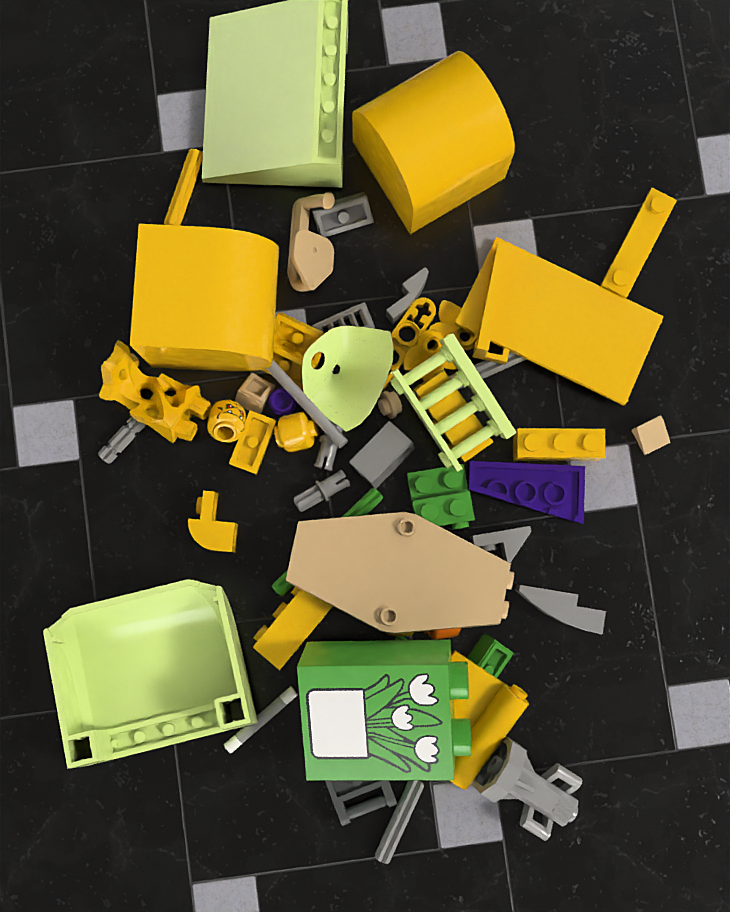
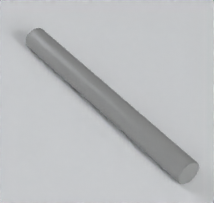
[267,360,348,448]

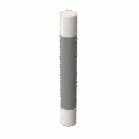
[224,686,298,753]

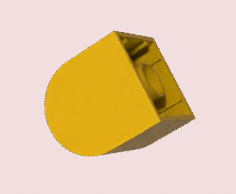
[352,51,515,234]
[130,224,279,371]

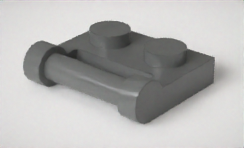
[325,780,398,826]

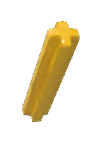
[164,149,203,226]

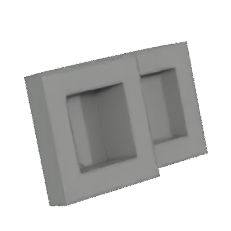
[386,267,429,325]

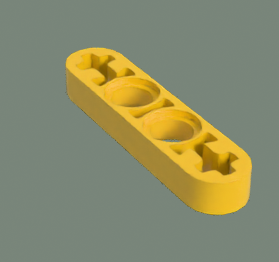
[382,298,436,391]

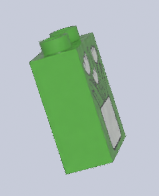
[297,640,471,780]

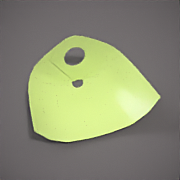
[302,326,394,432]

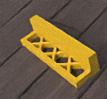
[472,242,510,365]

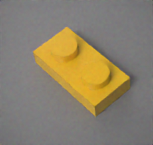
[229,410,277,475]

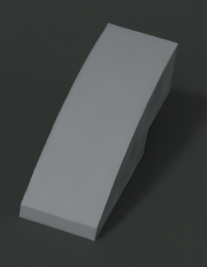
[515,585,606,634]

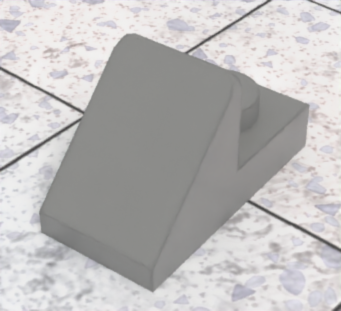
[470,526,531,563]

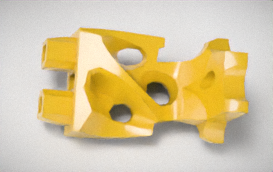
[99,340,211,443]

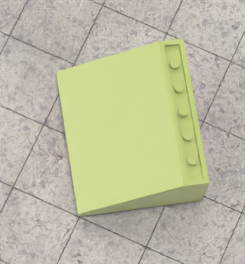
[202,0,348,188]

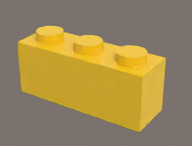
[413,370,493,462]
[513,428,606,461]
[253,587,333,670]

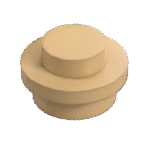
[378,391,402,419]

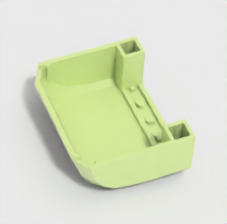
[43,579,258,769]

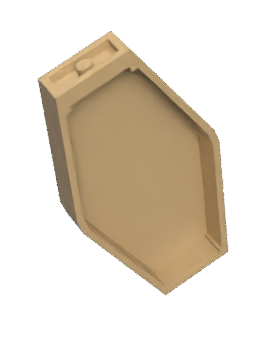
[286,512,514,634]

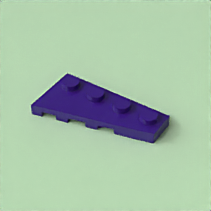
[468,461,585,524]

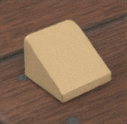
[235,372,276,414]
[631,415,670,455]

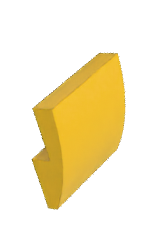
[262,312,325,390]

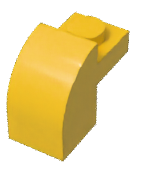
[188,490,238,553]

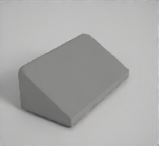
[311,192,374,237]

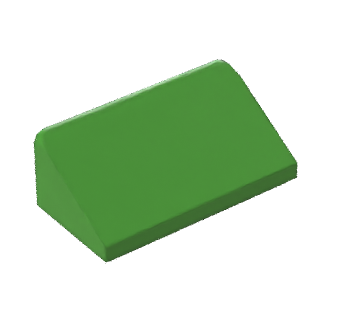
[467,633,514,678]

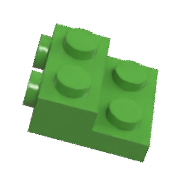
[407,464,475,530]

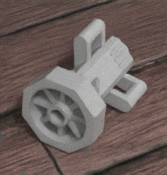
[473,736,583,841]

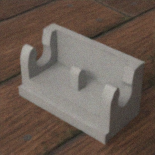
[349,421,415,489]

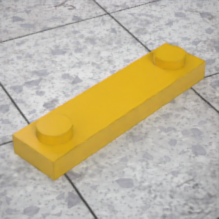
[600,188,677,298]

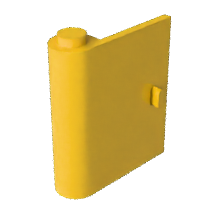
[450,650,529,790]

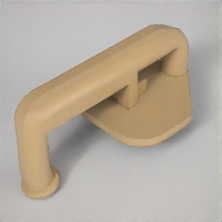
[287,192,335,292]

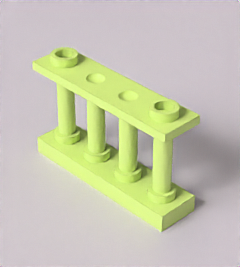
[390,333,517,472]

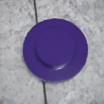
[269,387,297,416]

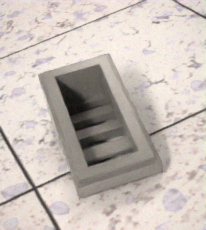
[312,302,375,332]

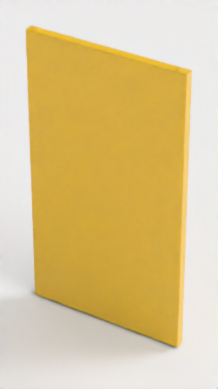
[454,237,664,406]

